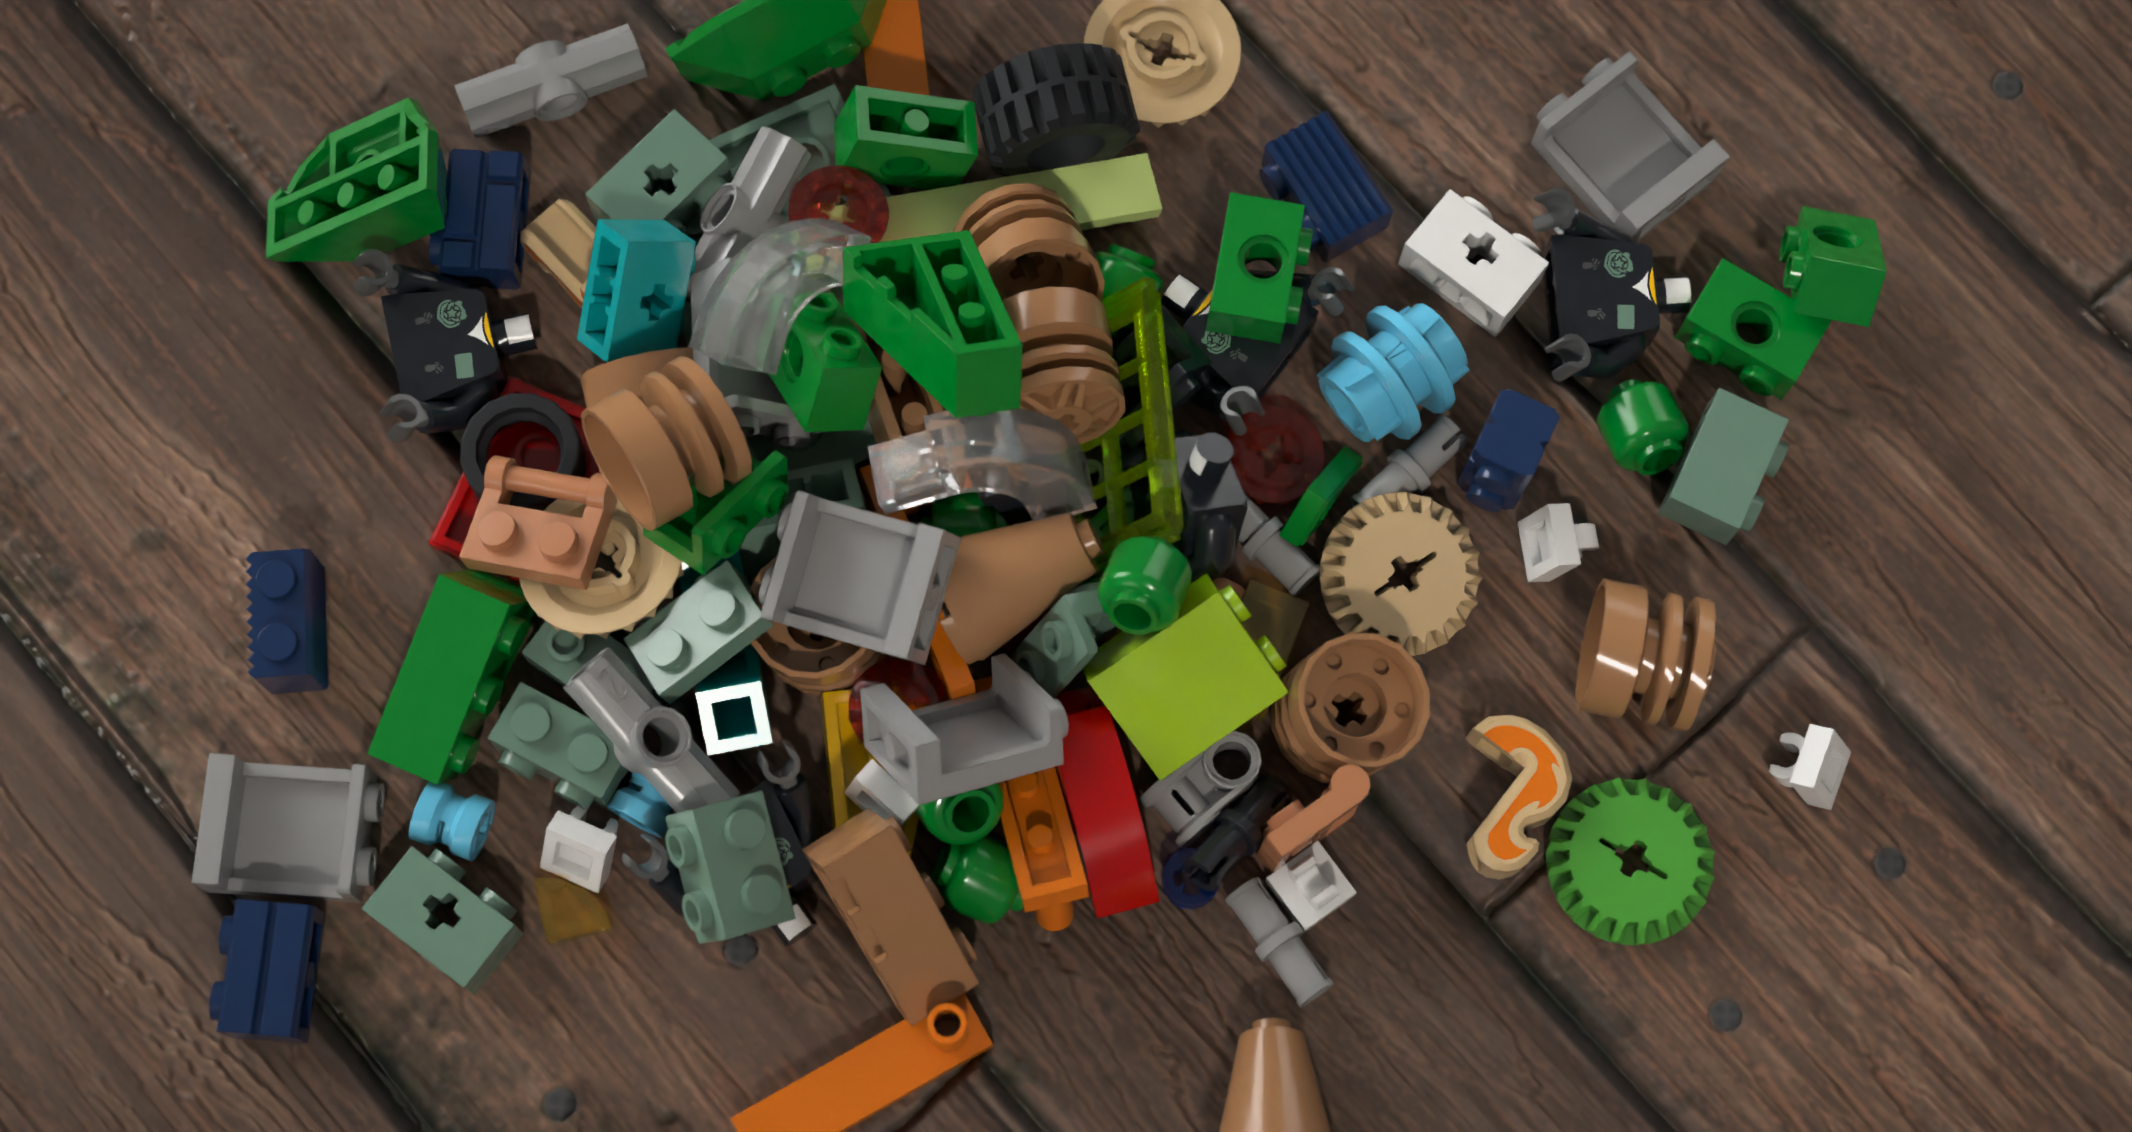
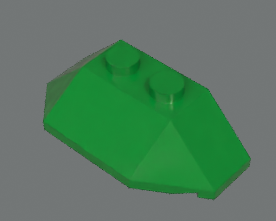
[665,0,887,101]
[266,97,447,262]

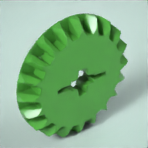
[1546,777,1715,946]

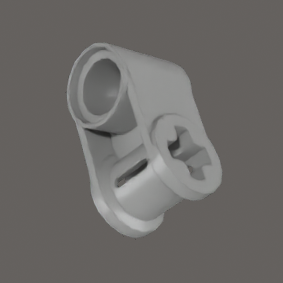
[1140,731,1261,849]

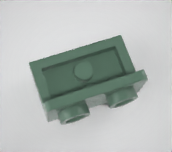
[624,560,774,704]
[1011,582,1117,699]
[665,791,796,943]

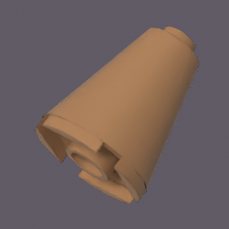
[939,512,1104,665]
[1219,1018,1331,1132]

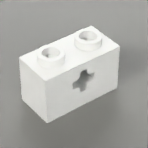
[1398,189,1549,337]

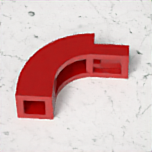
[1055,686,1160,919]

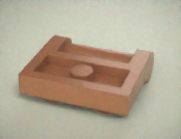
[459,456,618,590]
[1256,765,1370,875]

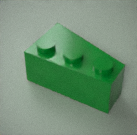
[843,230,1022,418]
[367,569,537,785]

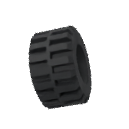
[972,43,1140,177]

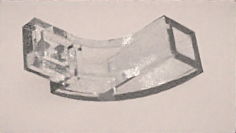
[689,218,871,375]
[868,409,1097,520]

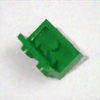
[643,450,789,575]

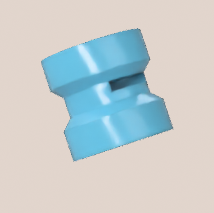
[607,772,672,839]
[409,782,496,862]

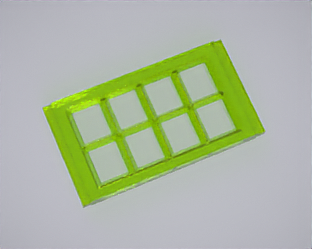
[1061,276,1184,585]

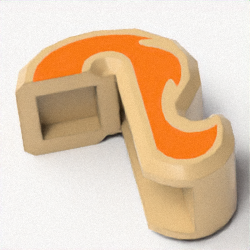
[520,199,596,309]
[1465,715,1572,880]

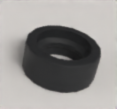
[460,393,586,511]

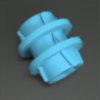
[1317,303,1470,442]

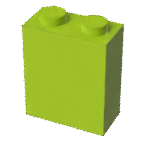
[1083,573,1289,781]

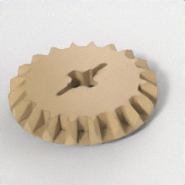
[1084,0,1241,128]
[1320,492,1483,656]
[519,499,684,639]

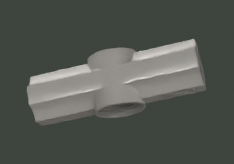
[454,23,648,139]
[685,126,812,304]
[563,647,740,813]

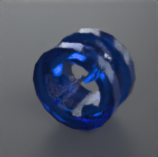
[1161,847,1220,910]

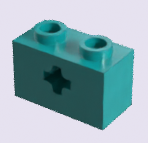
[577,219,696,363]

